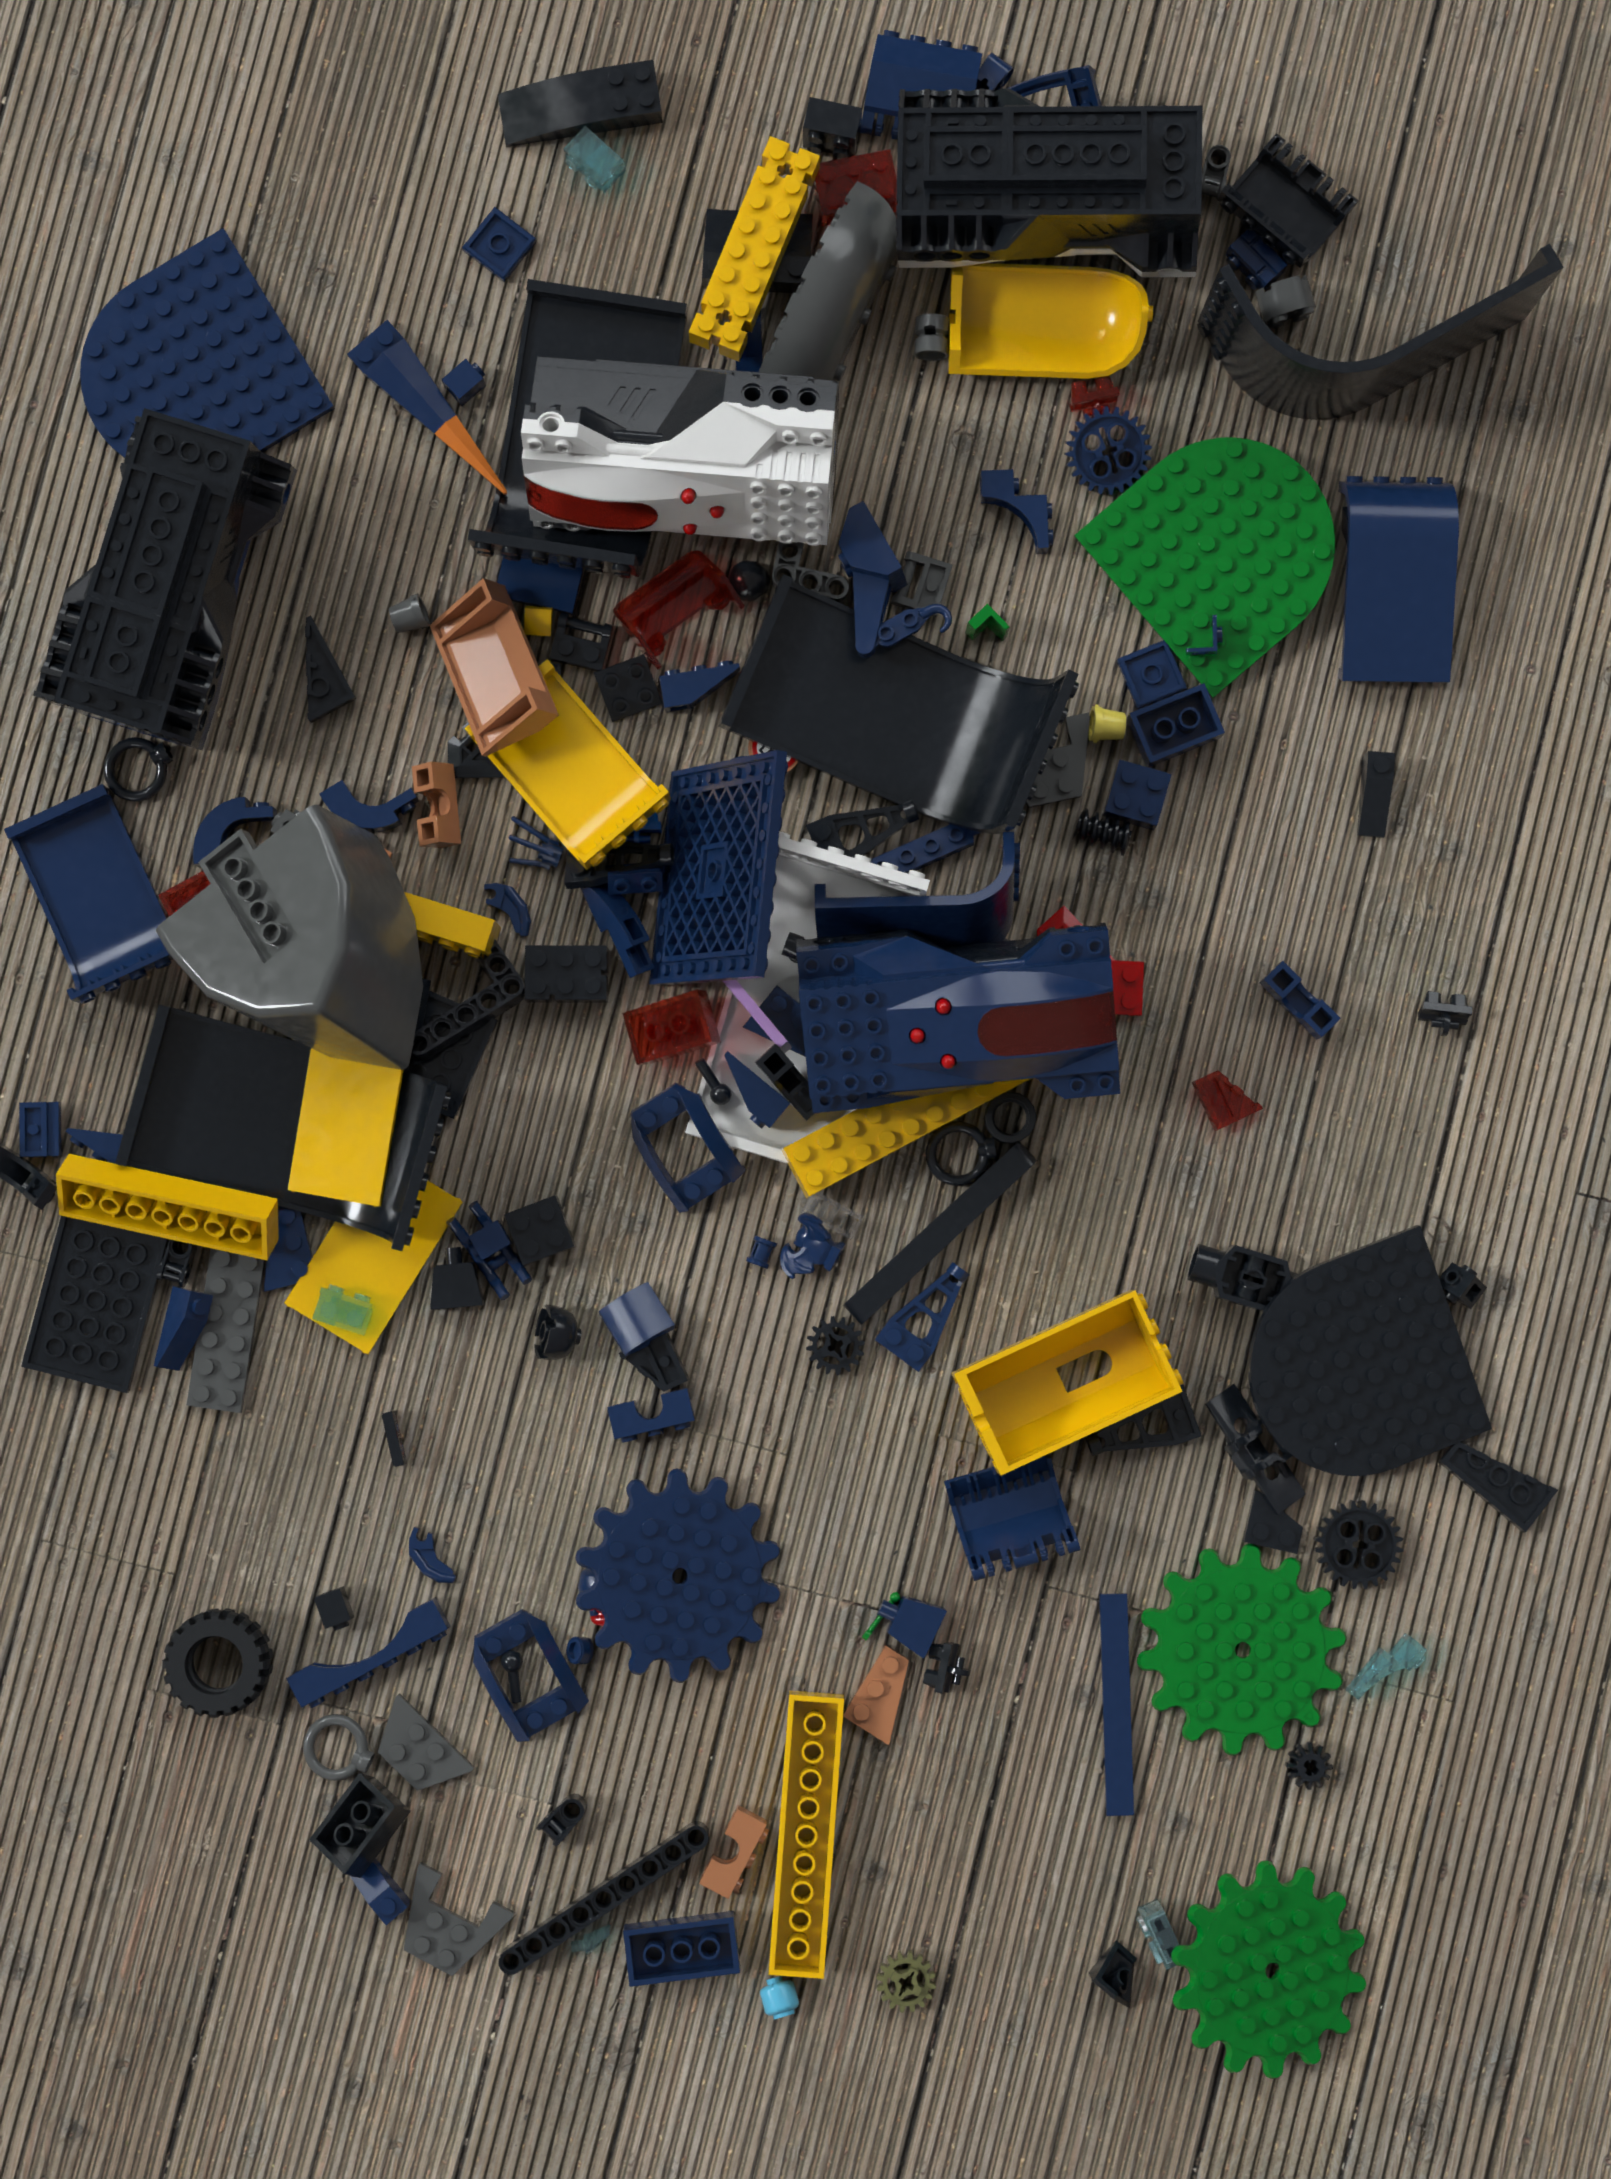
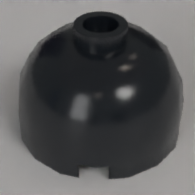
[534,1305,581,1360]

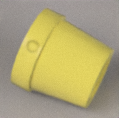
[1088,704,1126,743]

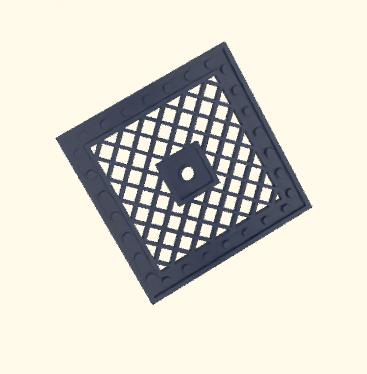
[649,750,788,986]

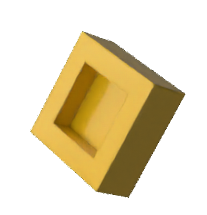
[524,606,553,636]

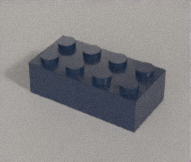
[623,1911,741,1987]

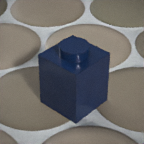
[442,359,486,406]
[468,1220,513,1260]

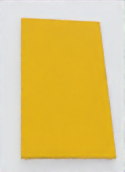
[288,1048,404,1207]
[284,1181,463,1355]

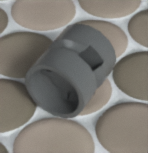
[914,314,950,361]

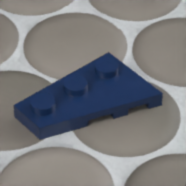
[264,1206,313,1292]

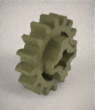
[876,1950,936,2013]

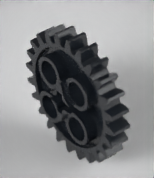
[1313,1500,1404,1589]

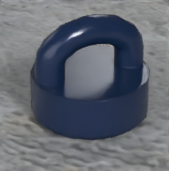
[566,1637,594,1665]

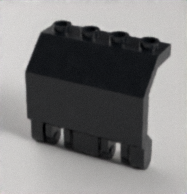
[1218,133,1359,268]

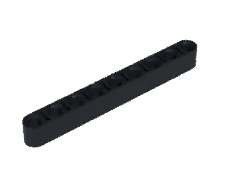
[843,1141,1038,1325]
[499,1821,709,1975]

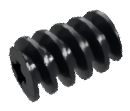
[1072,808,1132,856]

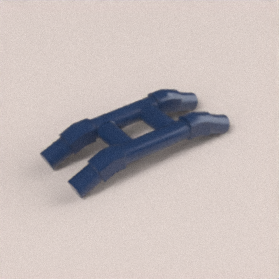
[446,1201,532,1301]

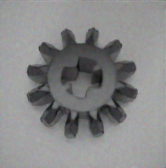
[1285,1741,1333,1790]

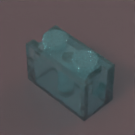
[564,126,626,193]

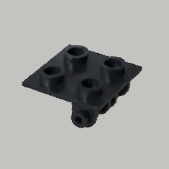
[594,654,662,722]

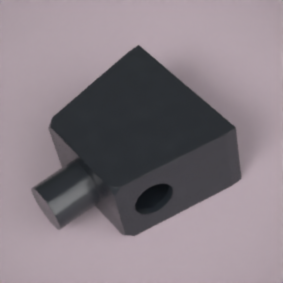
[430,1247,485,1310]

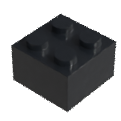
[803,97,862,159]
[504,1195,576,1266]

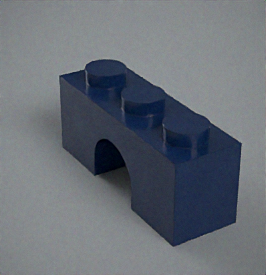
[1259,961,1341,1040]
[607,1388,695,1443]

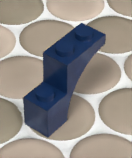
[980,469,1053,554]

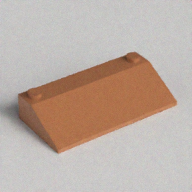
[430,578,559,757]

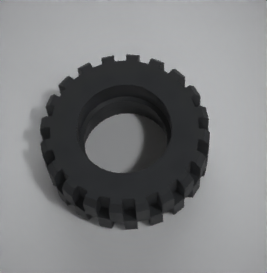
[162,1608,273,1718]

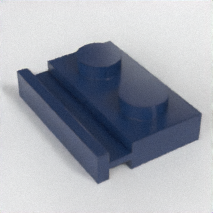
[19,1102,62,1157]

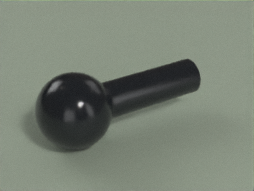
[695,1058,732,1105]
[501,1650,523,1703]

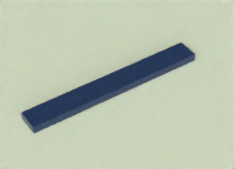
[1099,1593,1134,1816]

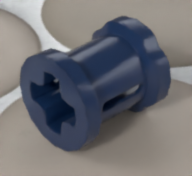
[746,1235,777,1269]

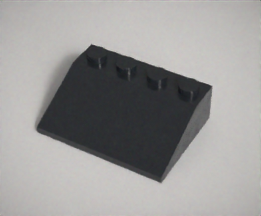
[702,209,813,293]

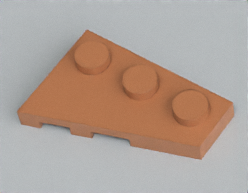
[843,1645,909,1745]

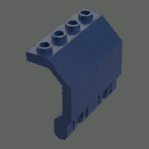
[860,30,983,140]
[944,1453,1081,1581]

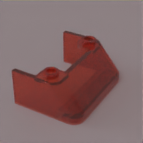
[613,550,745,670]

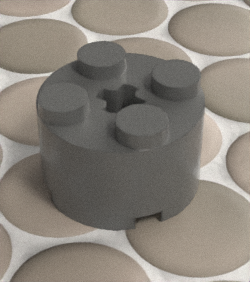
[1255,275,1316,330]

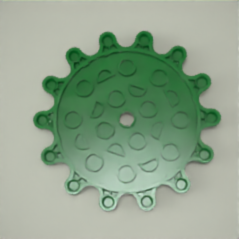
[1137,1543,1347,1756]
[1171,1860,1366,2079]

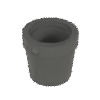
[389,593,430,633]

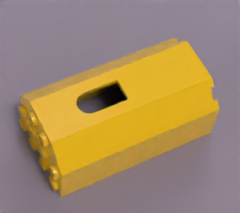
[951,1290,1184,1476]

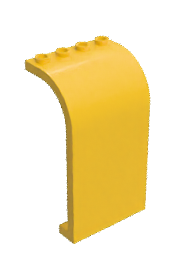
[465,659,671,870]

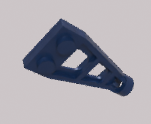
[875,1262,970,1372]

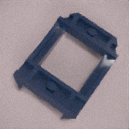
[1009,65,1102,106]
[631,1083,746,1213]
[473,1609,589,1742]

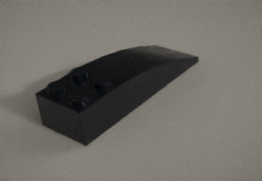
[498,60,663,147]

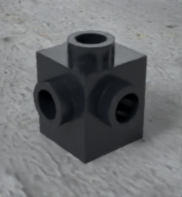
[1439,1262,1487,1309]

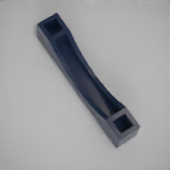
[286,1597,450,1708]

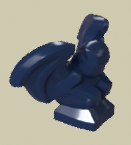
[780,1213,846,1279]

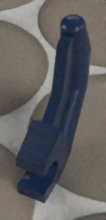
[484,883,531,937]
[409,1526,456,1583]

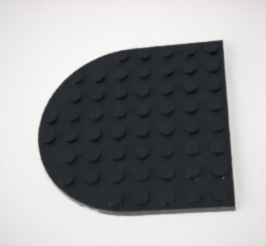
[1248,1225,1492,1476]

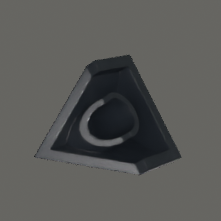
[1088,1940,1137,2008]

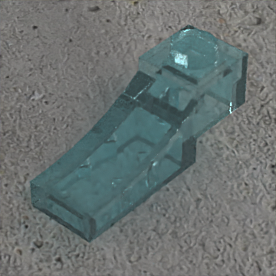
[1345,1633,1427,1700]

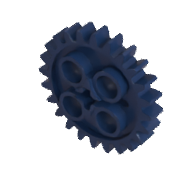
[1064,406,1152,495]

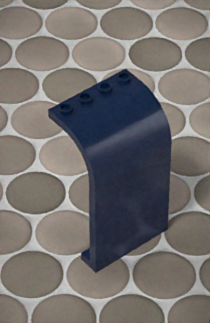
[1338,476,1459,682]
[4,784,173,1004]
[815,832,1020,947]

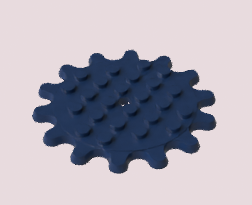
[575,1468,781,1683]

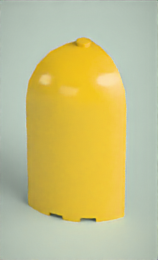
[948,263,1153,379]

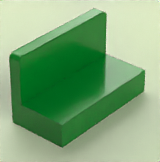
[965,603,1010,641]

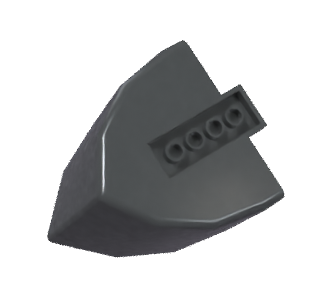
[156,805,423,1070]

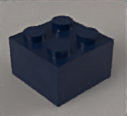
[1102,760,1172,831]

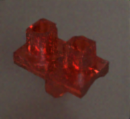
[1069,376,1120,416]

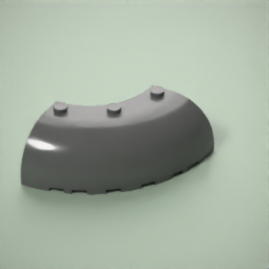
[759,181,897,381]

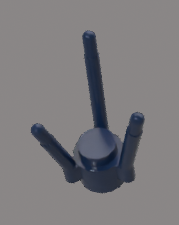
[508,816,564,870]

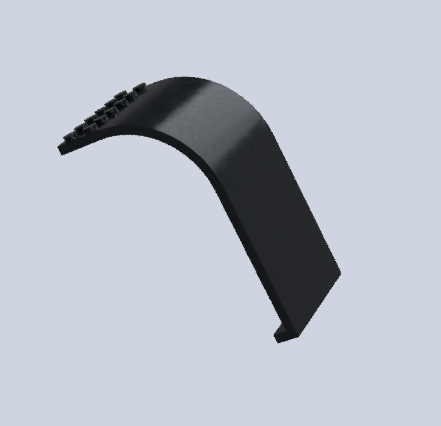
[1197,243,1564,420]
[468,279,688,578]
[718,574,1079,834]
[115,1004,451,1251]

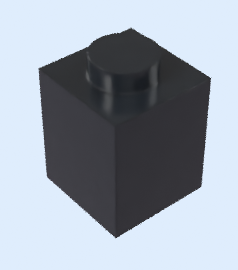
[314,1586,354,1631]

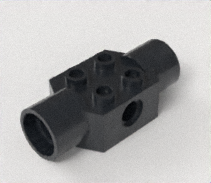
[1187,1244,1298,1312]

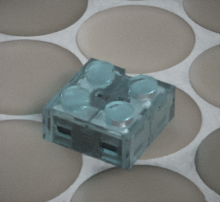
[1136,1899,1179,1970]

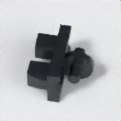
[1418,991,1472,1036]
[923,1642,971,1694]

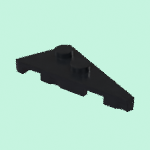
[305,615,356,723]

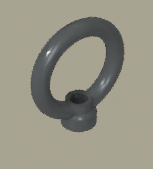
[303,1714,375,1781]

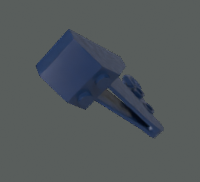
[838,501,952,658]

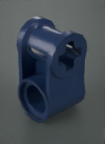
[976,53,1014,91]

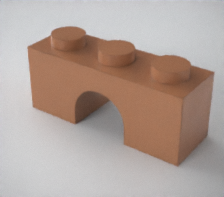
[412,761,461,848]
[699,1805,769,1899]

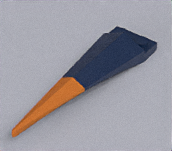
[347,320,507,495]

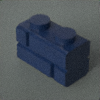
[1225,229,1288,291]

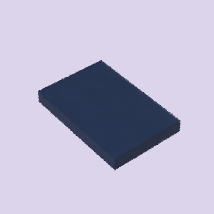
[497,556,584,615]

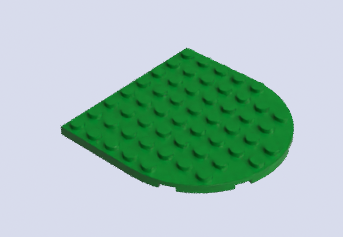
[1074,437,1335,698]

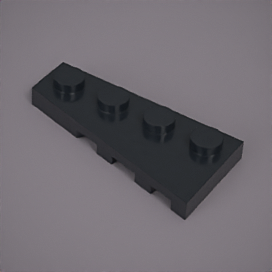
[1439,1442,1558,1532]

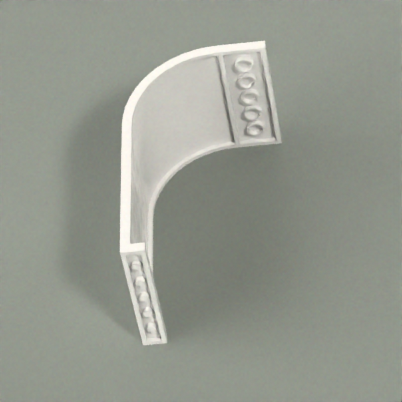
[685,831,930,1164]

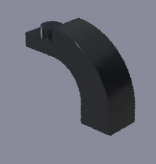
[755,1044,815,1121]
[0,1143,57,1210]

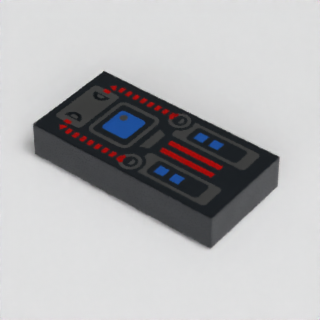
[382,1410,407,1467]

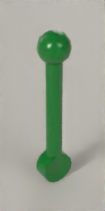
[862,1592,901,1641]

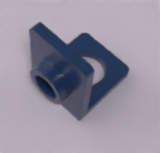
[1186,615,1222,655]

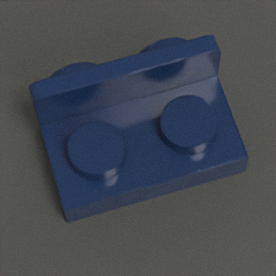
[606,863,663,895]

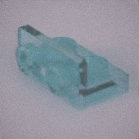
[312,1284,375,1336]

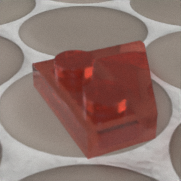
[1192,1070,1263,1131]

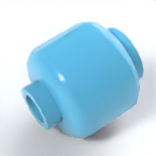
[760,1976,799,2020]

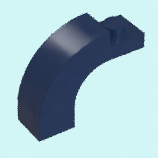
[319,780,419,832]
[193,797,277,868]

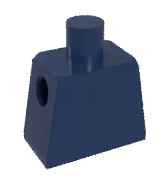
[877,1596,947,1658]

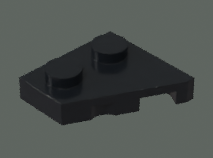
[619,1333,690,1392]
[1242,1490,1303,1554]

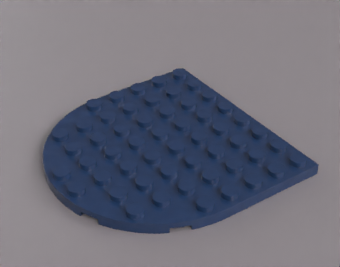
[80,228,335,458]

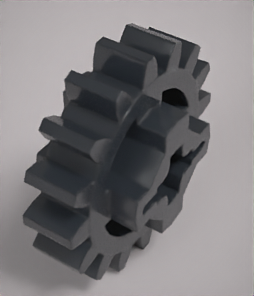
[806,1316,865,1375]

